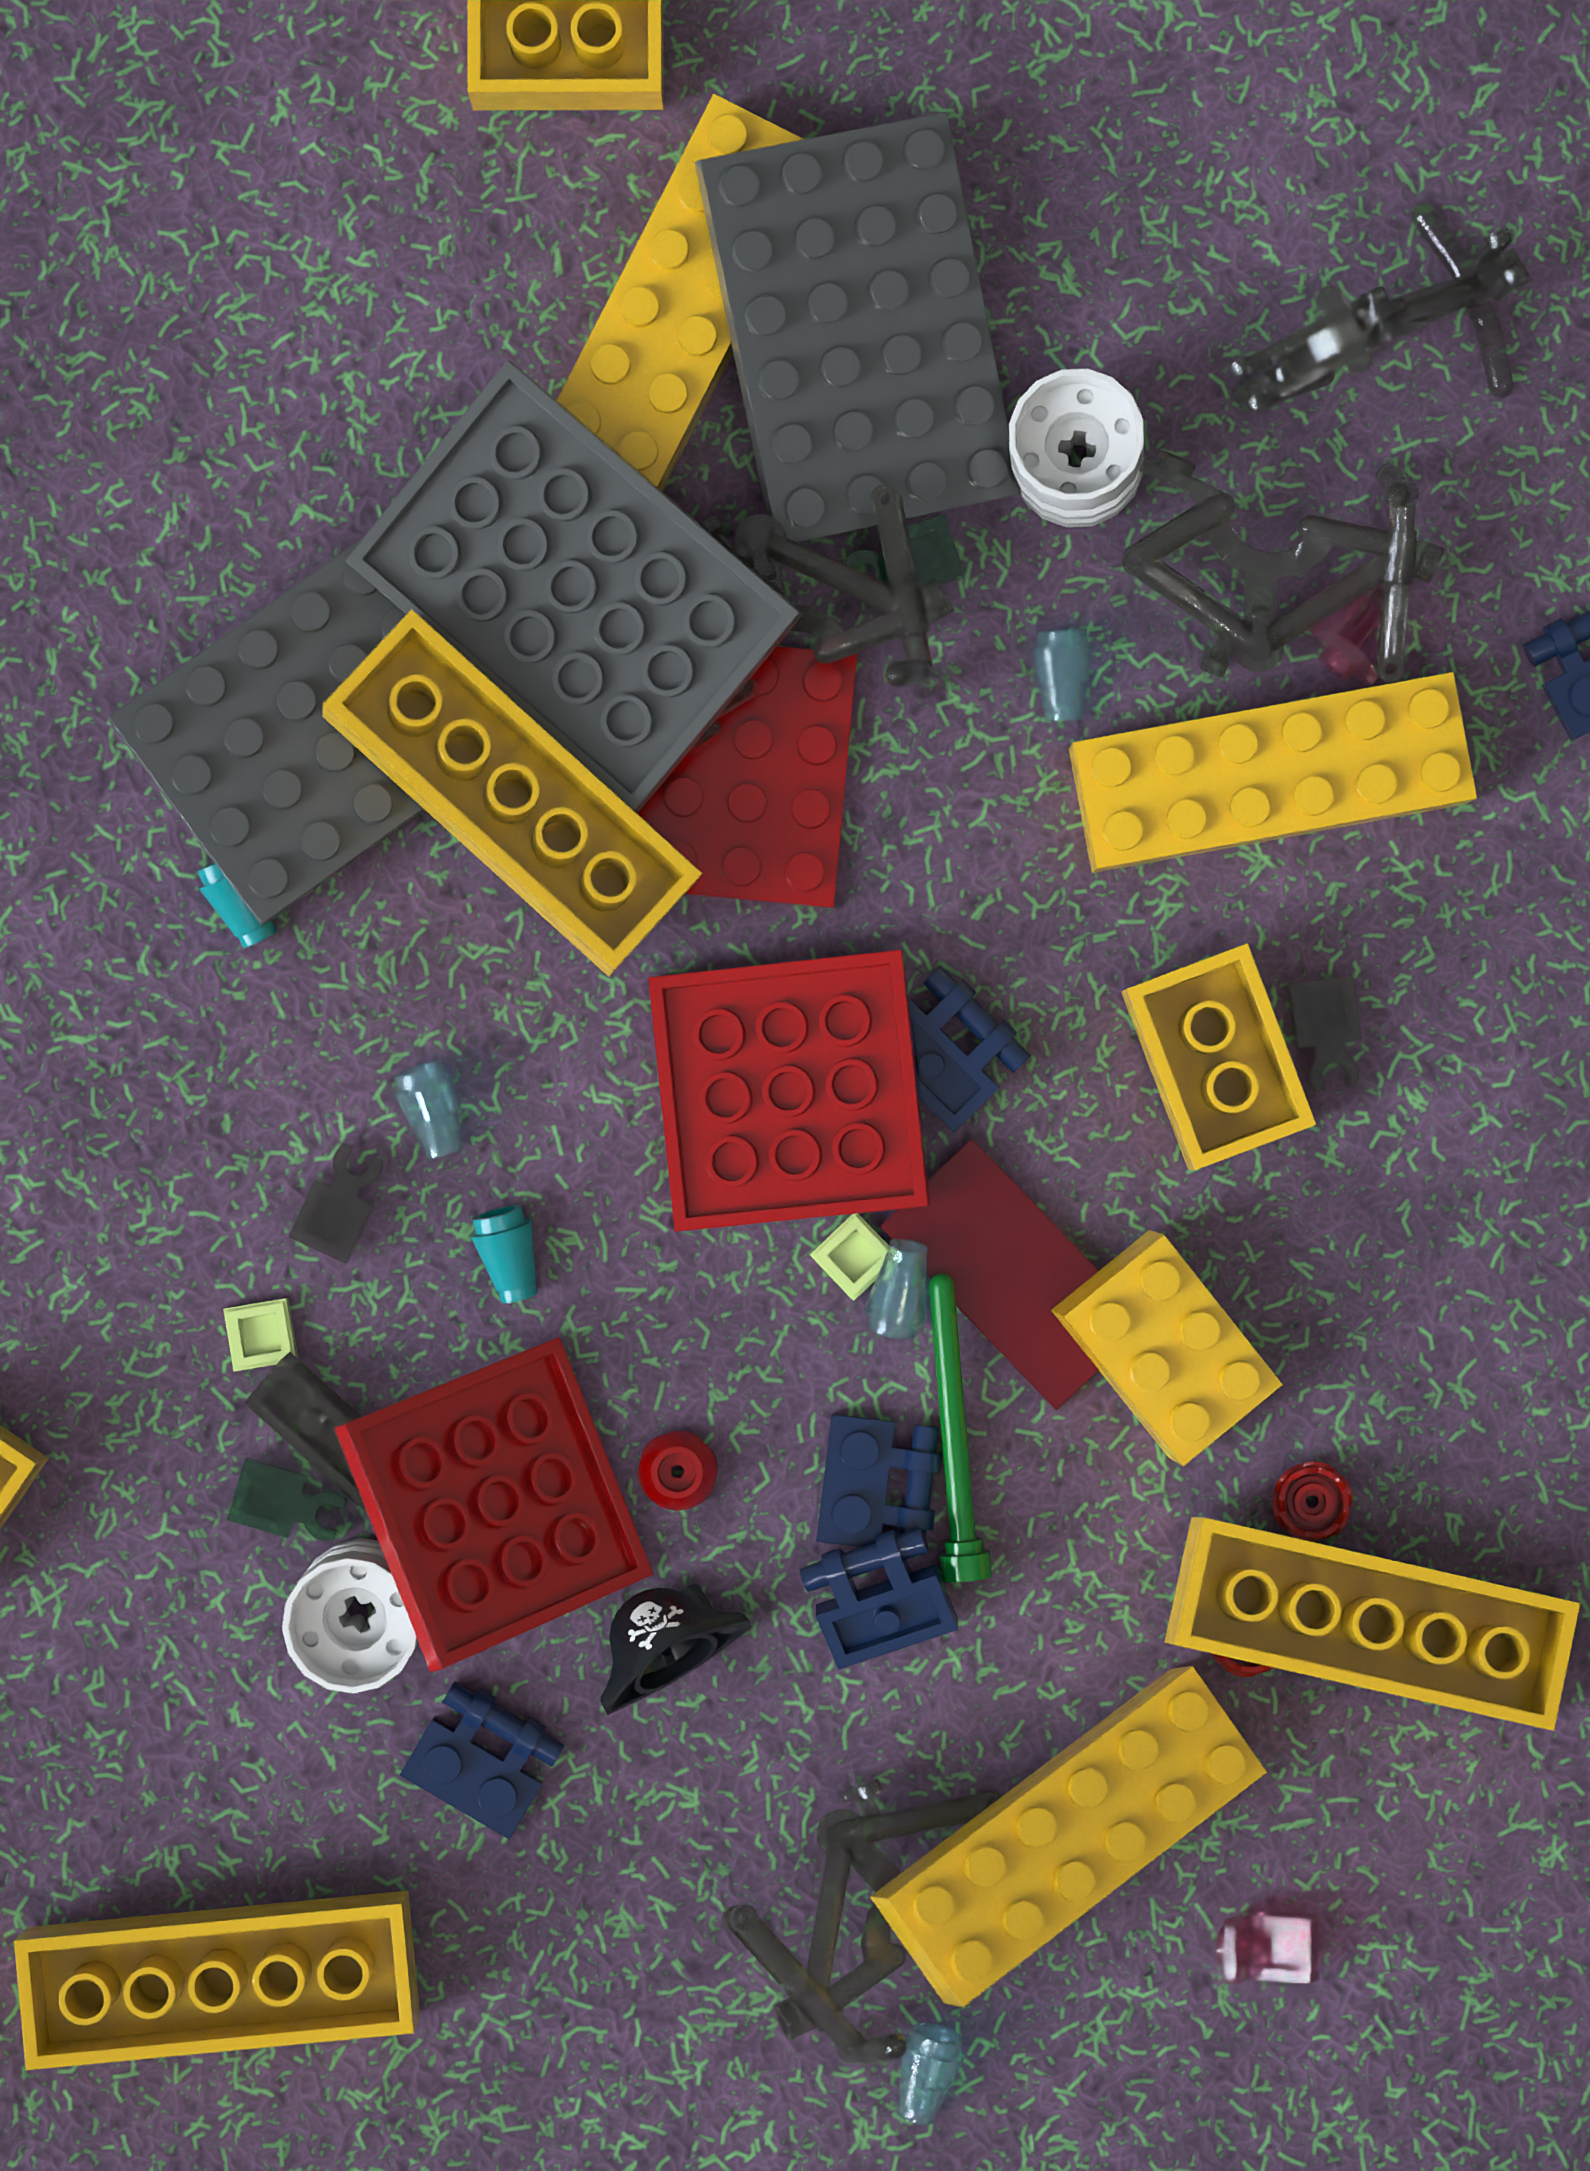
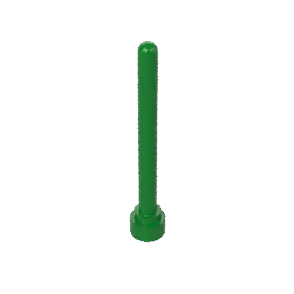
[929,1273,992,1582]

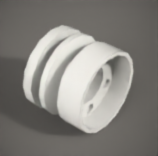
[1009,369,1144,527]
[282,1538,418,1693]

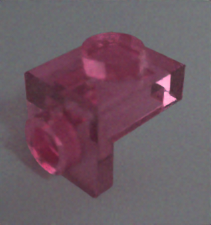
[1310,572,1392,687]
[1216,1911,1319,1984]

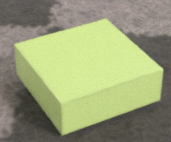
[810,1213,900,1301]
[223,1298,298,1372]

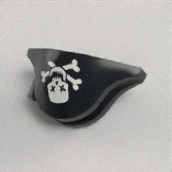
[600,1584,751,1715]

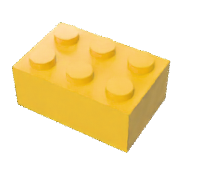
[467,0,663,110]
[1121,943,1316,1170]
[1051,1230,1283,1467]

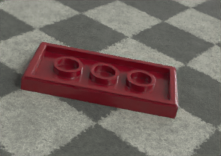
[880,1138,1099,1411]

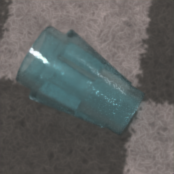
[1030,629,1094,721]
[393,1060,463,1159]
[864,1239,928,1339]
[897,2022,965,2125]

